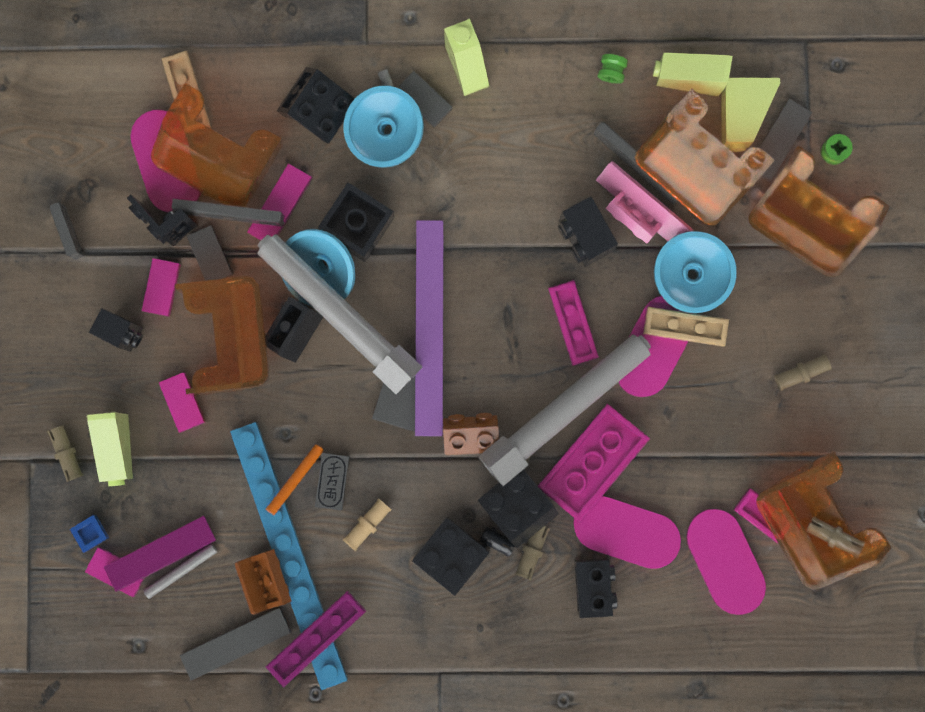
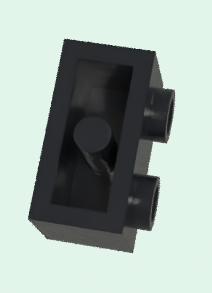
[261,297,323,363]
[574,559,617,618]

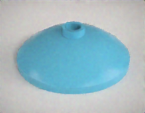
[344,86,424,168]
[282,229,355,307]
[654,231,737,313]

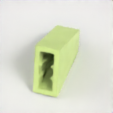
[444,19,489,96]
[653,53,733,97]
[721,78,780,152]
[87,412,133,486]

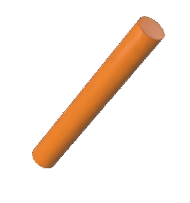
[266,444,324,515]

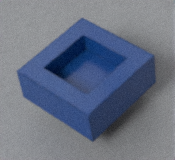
[70,515,109,553]

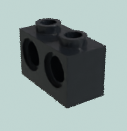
[88,308,143,352]

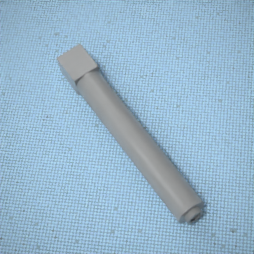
[257,234,423,394]
[478,334,651,486]

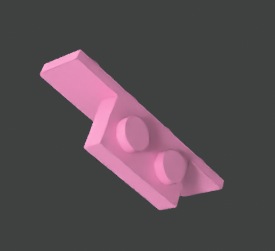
[596,161,693,243]

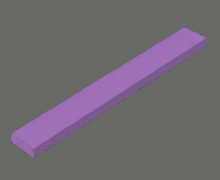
[415,220,444,436]

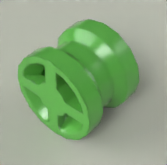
[597,54,628,84]
[821,134,853,165]

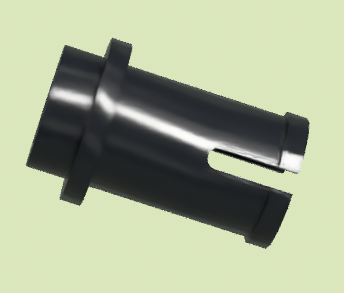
[479,527,515,557]

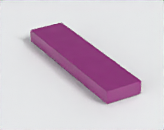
[104,516,217,592]
[265,591,367,687]

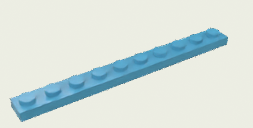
[230,422,348,690]

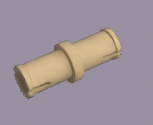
[343,498,392,551]

